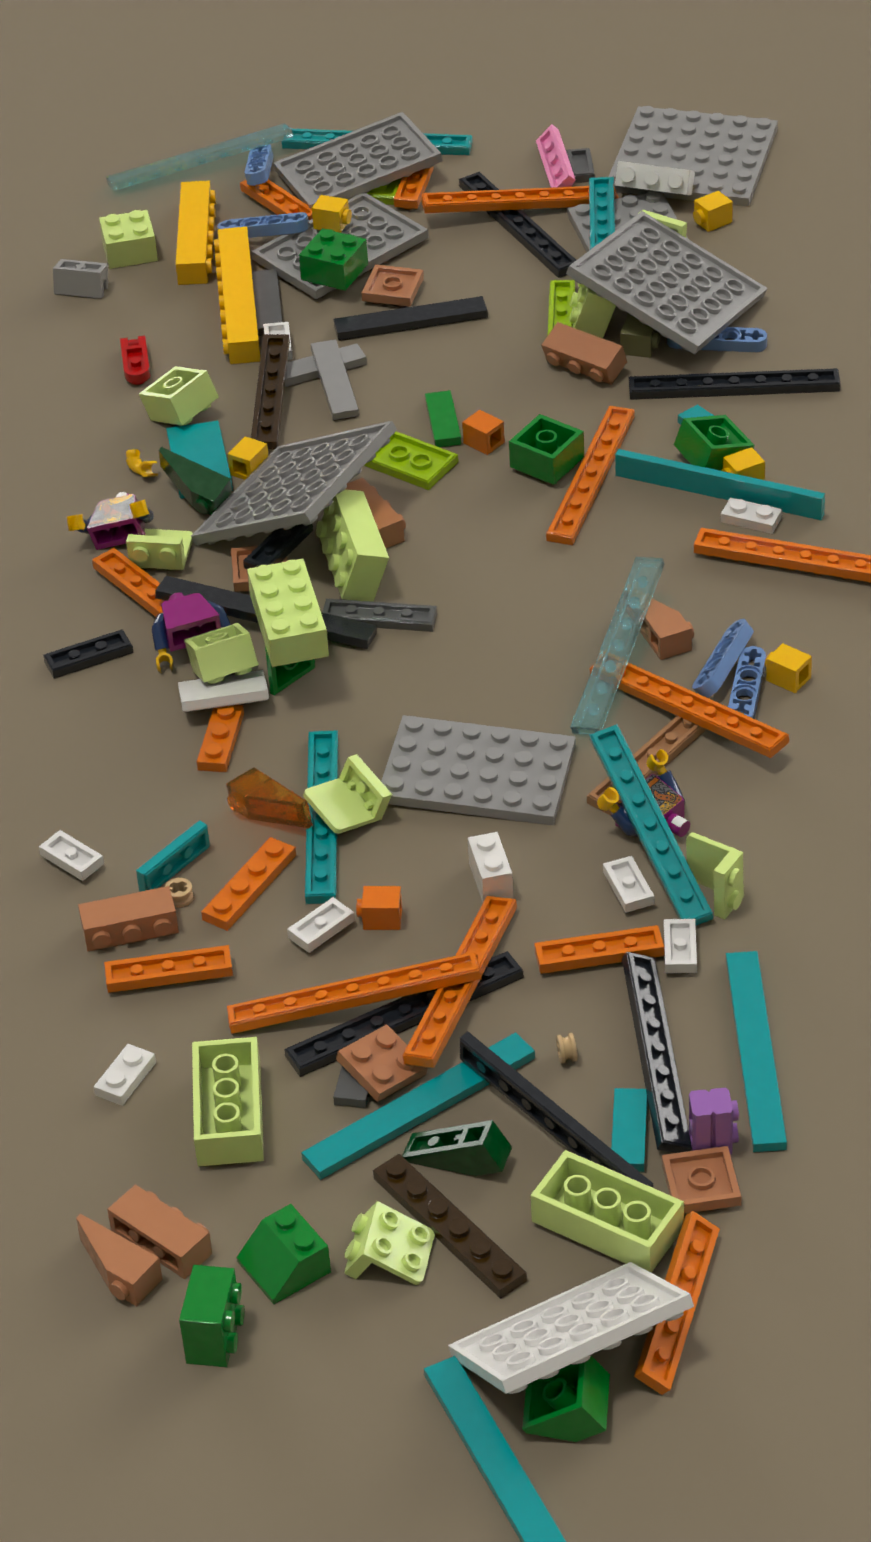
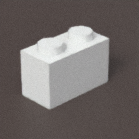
[468,832,514,902]

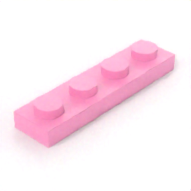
[536,124,576,188]

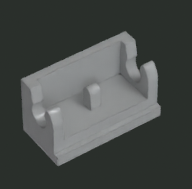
[53,259,108,298]

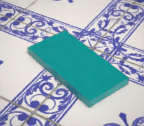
[166,420,233,499]

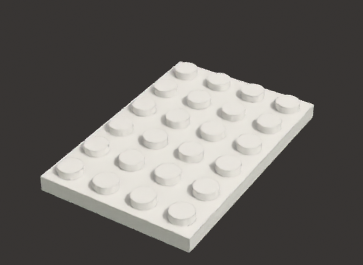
[448,1262,694,1394]

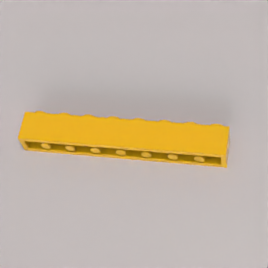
[214,226,260,364]

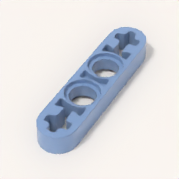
[244,144,274,185]
[217,212,310,238]
[667,327,767,352]
[692,619,754,698]
[728,646,766,719]

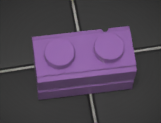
[689,1087,739,1156]

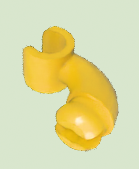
[125,449,158,477]

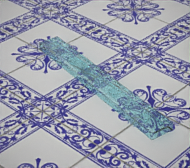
[106,123,293,191]
[570,557,665,735]

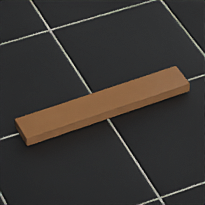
[587,716,707,815]

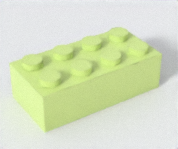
[316,489,389,602]
[247,558,329,667]
[192,1037,264,1166]
[530,1150,684,1273]

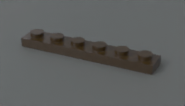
[251,334,290,449]
[373,1154,527,1299]

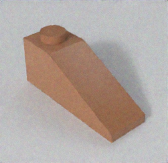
[624,587,694,660]
[76,1214,163,1306]

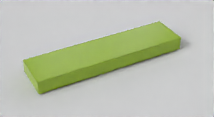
[547,280,575,336]

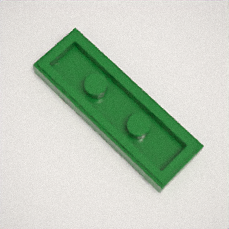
[425,390,461,447]

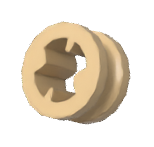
[165,878,193,908]
[556,1033,577,1064]

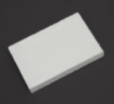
[178,670,269,712]

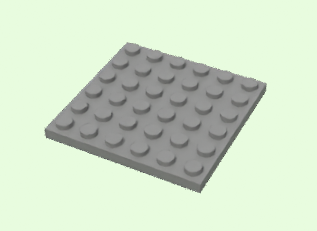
[608,106,778,207]
[566,211,768,354]
[191,421,397,545]

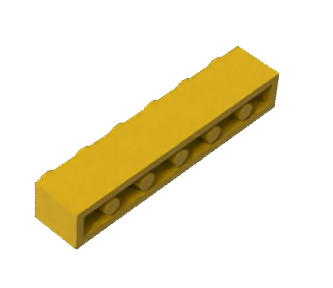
[175,180,216,285]

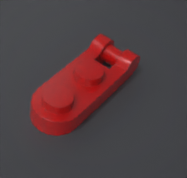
[120,335,150,385]

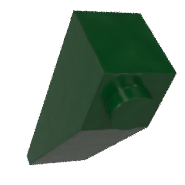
[159,447,232,515]
[402,1120,512,1176]

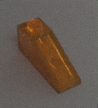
[226,767,313,828]

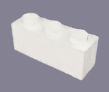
[615,161,695,195]

